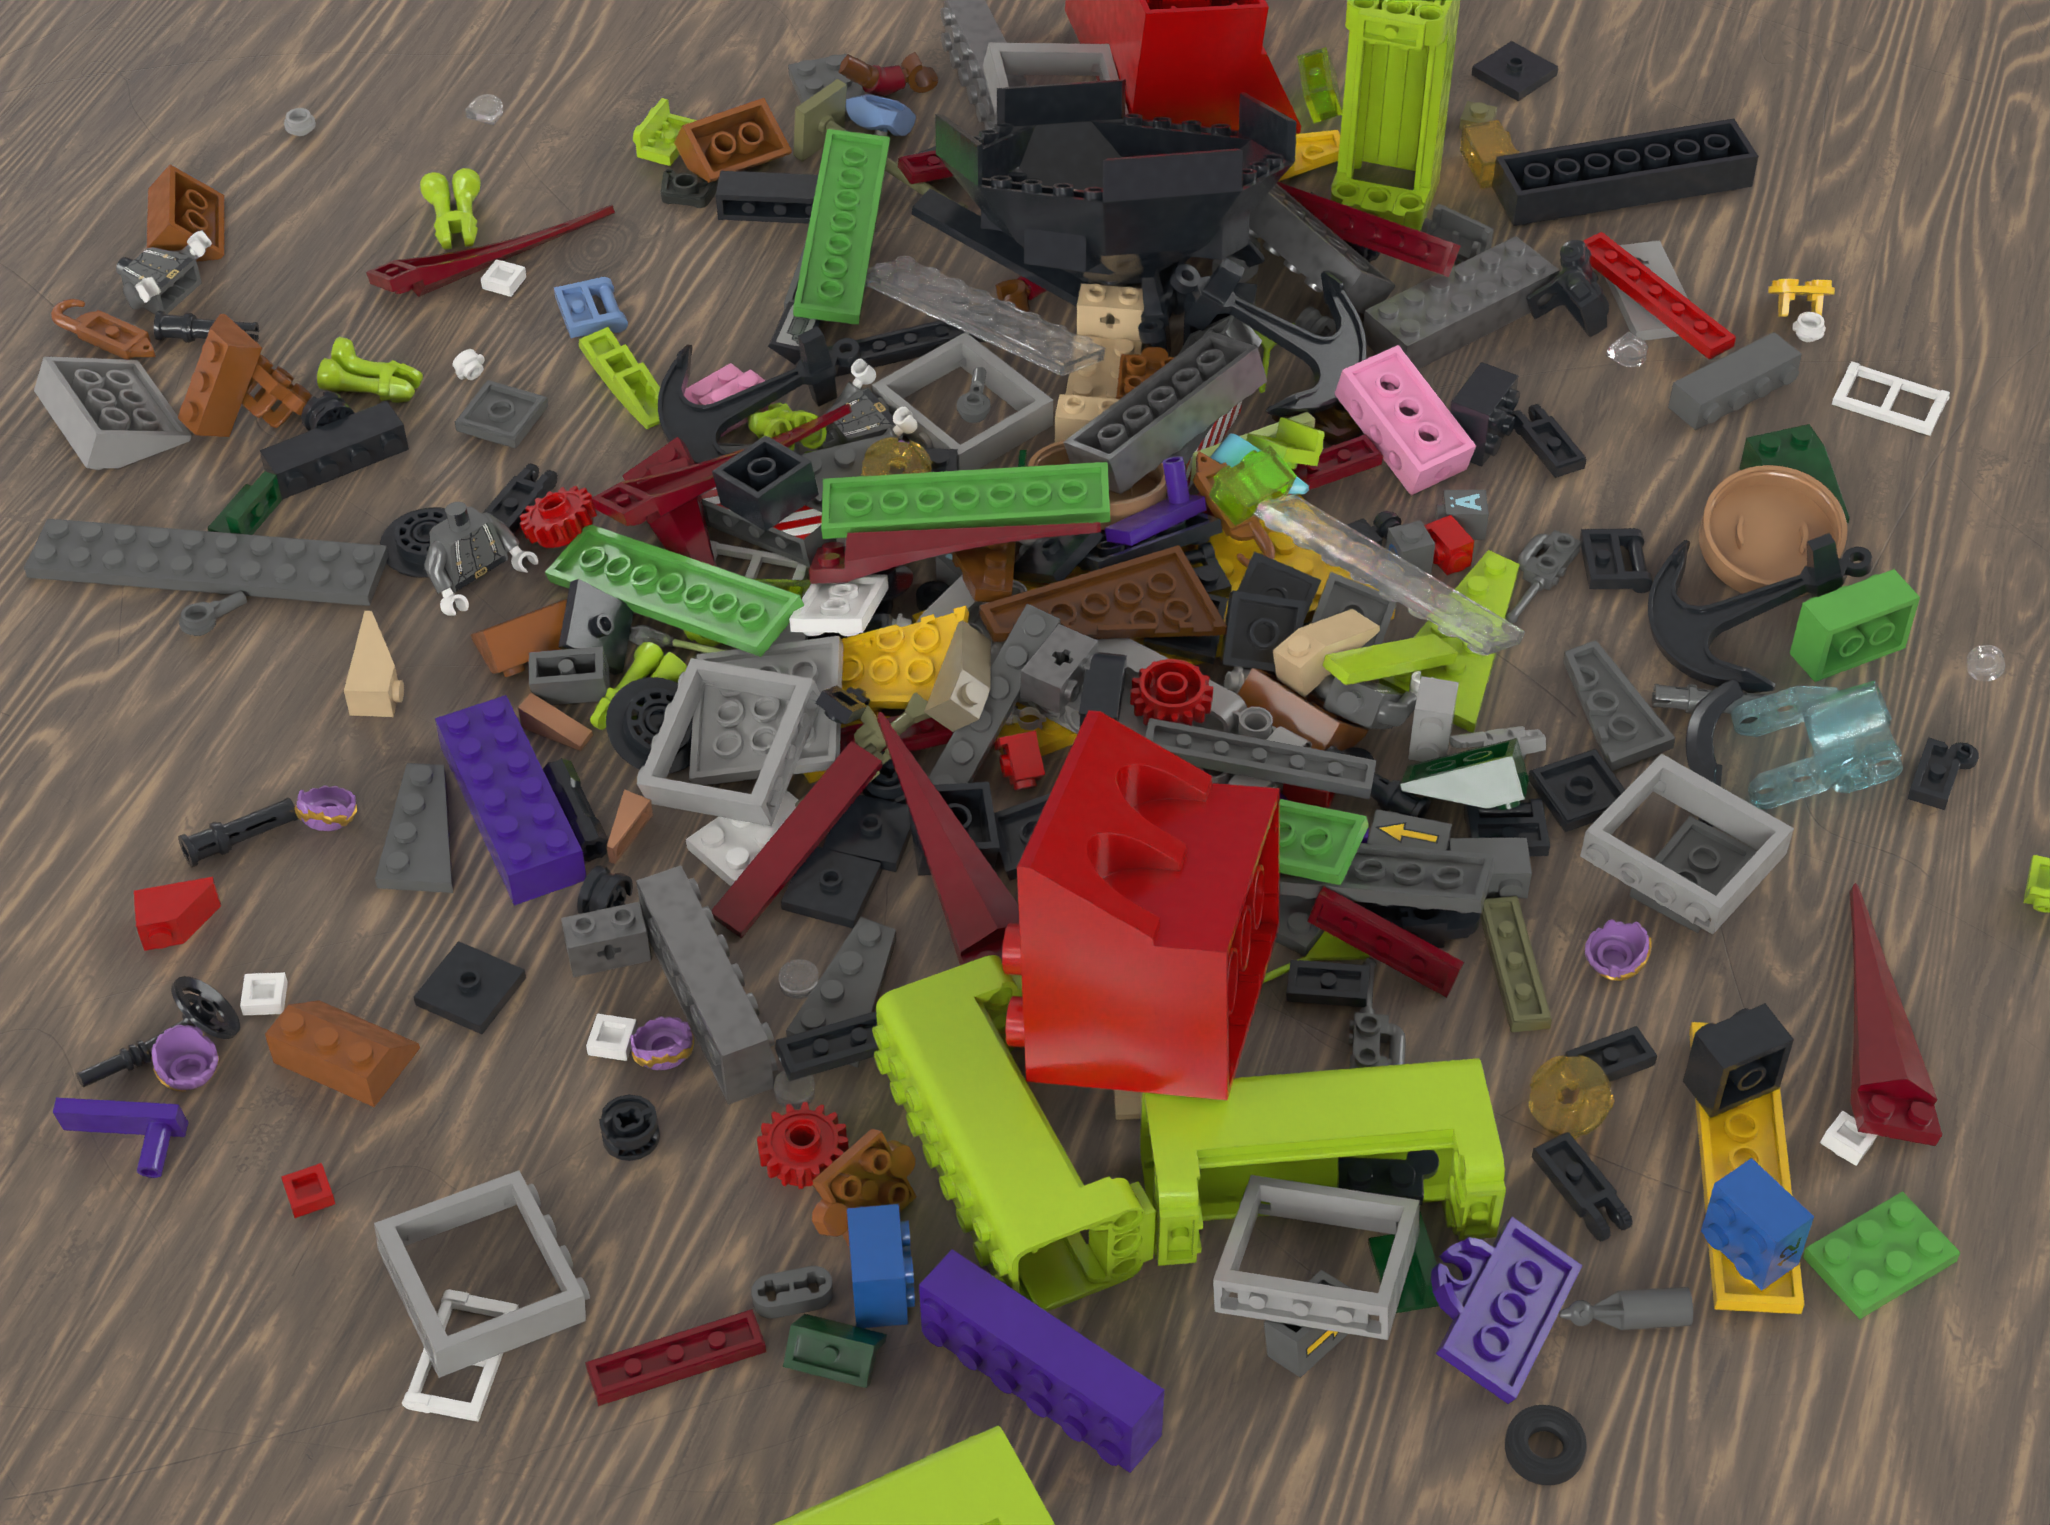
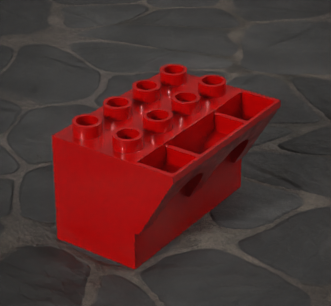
[1065,0,1302,134]
[1002,710,1280,1100]

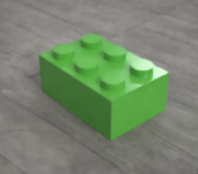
[1790,569,1920,682]

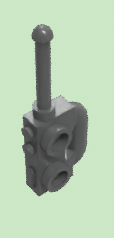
[1506,530,1581,624]
[1349,958,1406,1069]

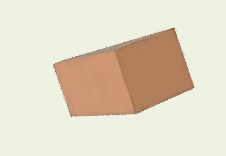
[518,693,593,751]
[607,789,653,864]

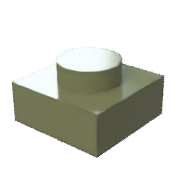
[1459,101,1497,135]

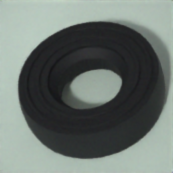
[1505,1405,1587,1485]

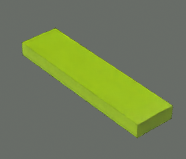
[1322,634,1458,685]

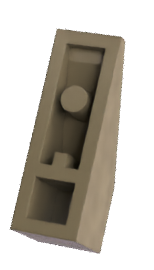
[924,620,991,732]

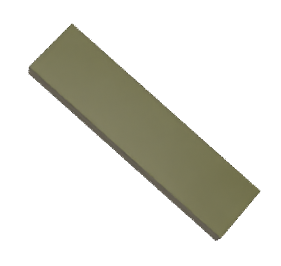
[1480,896,1552,1032]

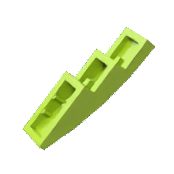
[579,327,660,429]

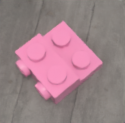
[684,363,773,437]

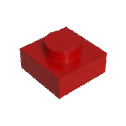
[281,1163,336,1218]

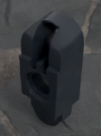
[1079,652,1127,730]
[1365,903,1480,948]

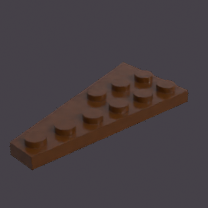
[952,541,1016,602]
[979,545,1227,642]

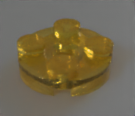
[861,437,931,476]
[1528,1055,1614,1139]

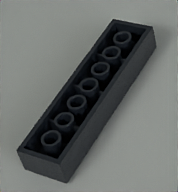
[1492,118,1759,226]

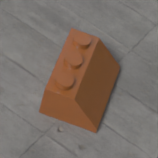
[674,98,792,183]
[147,164,224,262]
[178,314,262,437]
[471,599,567,678]
[1237,668,1369,751]
[265,1000,420,1107]

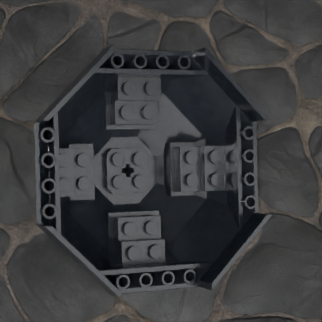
[935,79,1297,286]

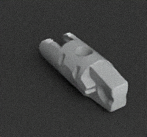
[1450,726,1546,759]

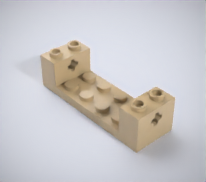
[1055,283,1144,442]

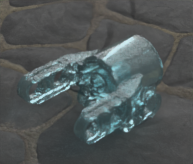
[1731,680,1903,809]

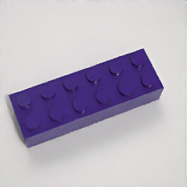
[435,695,587,905]
[919,1249,1164,1473]

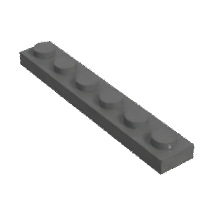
[928,603,1061,785]
[1145,718,1377,799]

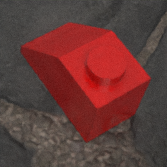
[134,876,221,951]

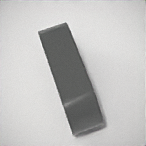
[751,1266,833,1319]

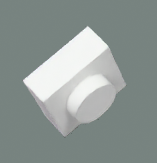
[481,259,526,297]
[240,972,288,1015]
[586,1014,638,1061]
[1820,1111,1878,1166]

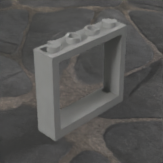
[983,42,1129,120]
[872,332,1053,471]
[637,658,821,826]
[1580,754,1794,934]
[374,1170,590,1378]
[1213,1175,1419,1340]

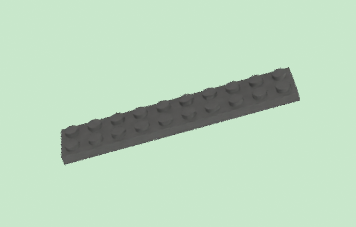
[24,519,389,606]

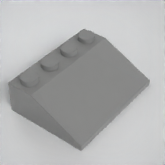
[34,357,192,470]

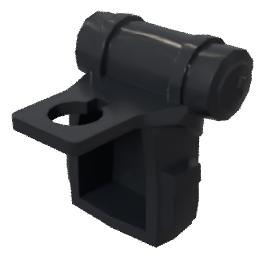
[1526,240,1609,337]

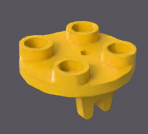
[1768,279,1835,317]

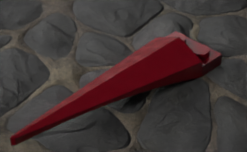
[366,205,615,297]
[592,404,852,526]
[622,437,716,567]
[809,522,1101,584]
[877,712,1022,976]
[1849,883,1942,1146]

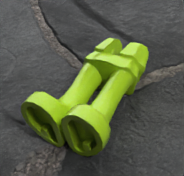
[420,168,481,250]
[317,337,423,403]
[747,403,827,451]
[590,642,687,730]

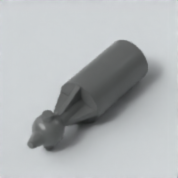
[1559,1287,1693,1330]

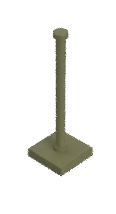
[793,79,968,209]

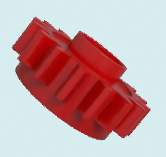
[519,486,597,548]
[1130,659,1213,726]
[757,1102,849,1189]

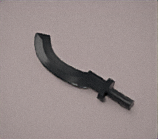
[1686,679,1744,827]

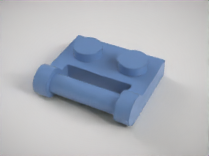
[554,277,628,338]

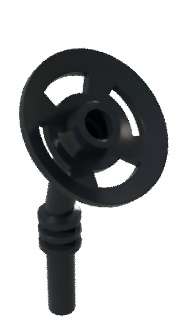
[76,976,240,1088]

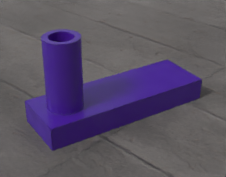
[1105,457,1206,546]
[53,1097,189,1178]

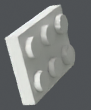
[789,575,889,636]
[686,790,798,886]

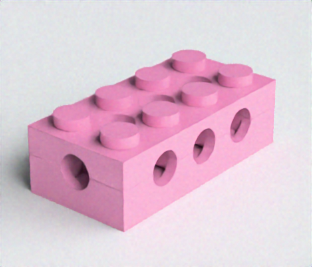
[1335,345,1476,496]

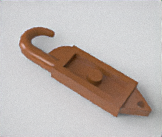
[51,299,156,360]
[1193,451,1275,567]

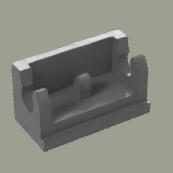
[1421,204,1493,265]

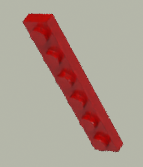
[1583,232,1736,360]

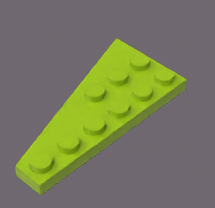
[1379,550,1519,733]

